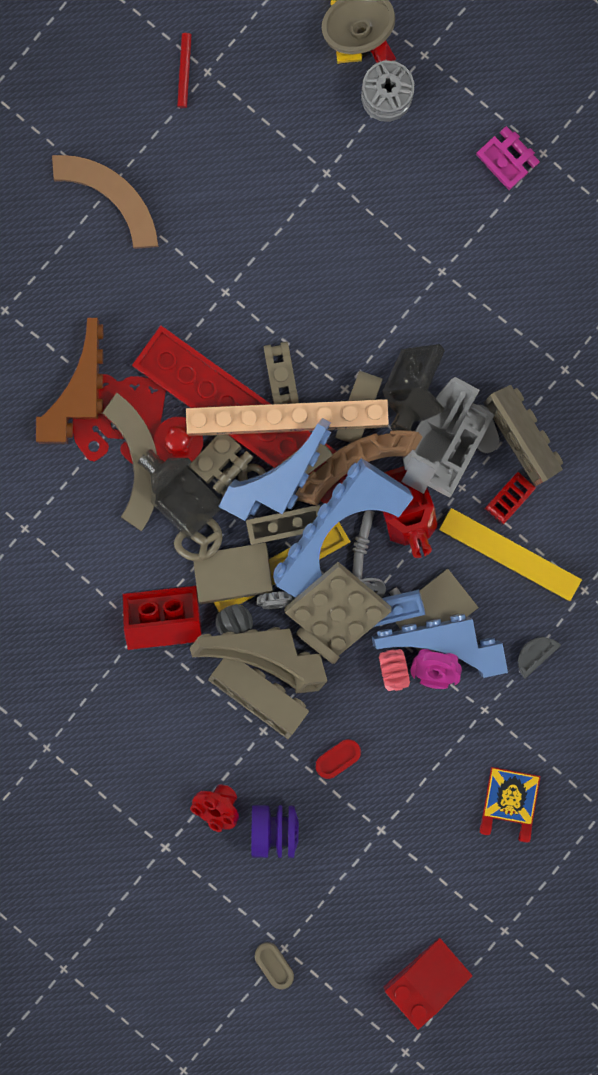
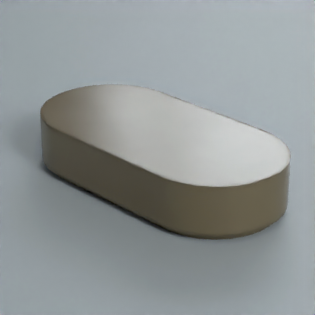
[296,627,340,664]
[255,942,294,989]

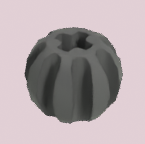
[216,604,253,635]

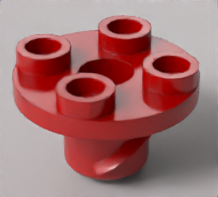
[154,417,203,467]
[190,784,239,832]

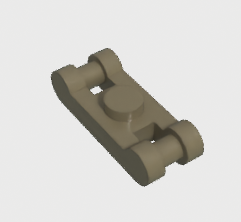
[263,341,299,404]

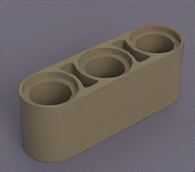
[335,370,383,443]

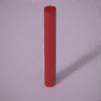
[177,33,192,108]

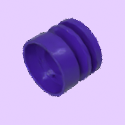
[251,805,299,858]

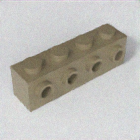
[208,658,309,739]

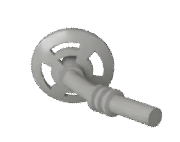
[352,510,386,598]

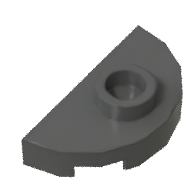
[518,637,561,679]

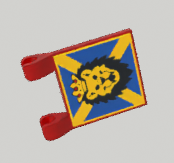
[479,767,540,842]

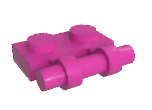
[476,126,540,191]

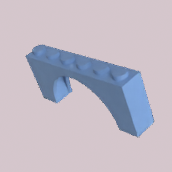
[273,458,414,598]

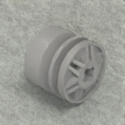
[361,60,414,122]

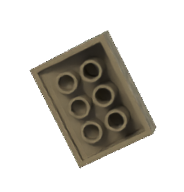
[483,385,563,486]

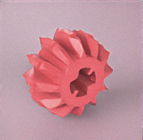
[379,649,410,691]

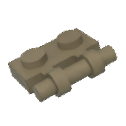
[189,434,253,494]

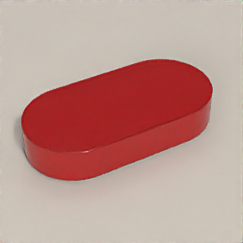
[315,739,361,779]

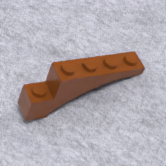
[36,318,104,444]

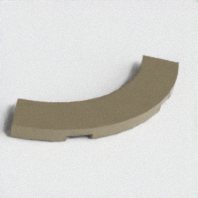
[102,393,159,531]

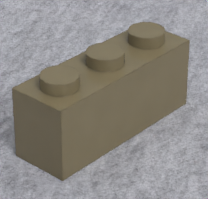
[246,505,320,545]

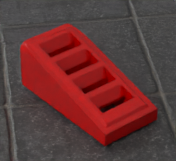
[484,472,536,525]

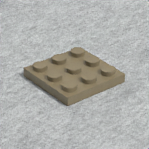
[285,562,392,656]

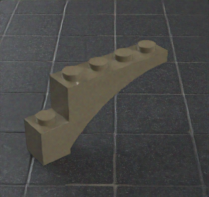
[190,627,327,694]

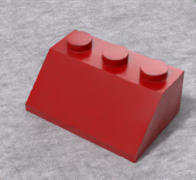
[123,586,202,650]

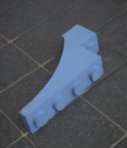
[219,418,331,521]
[371,614,508,678]

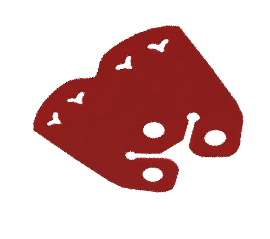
[73,374,166,464]

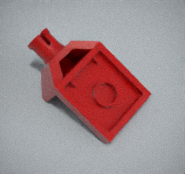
[382,466,438,558]

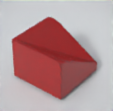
[370,40,396,63]

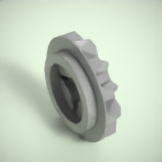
[257,591,295,609]

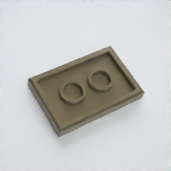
[193,543,273,604]
[395,569,479,652]

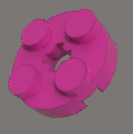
[411,649,462,689]

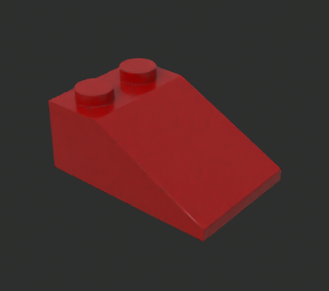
[383,937,473,1030]

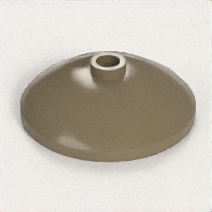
[322,0,396,54]

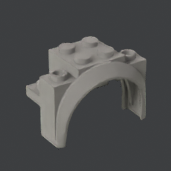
[401,377,495,498]

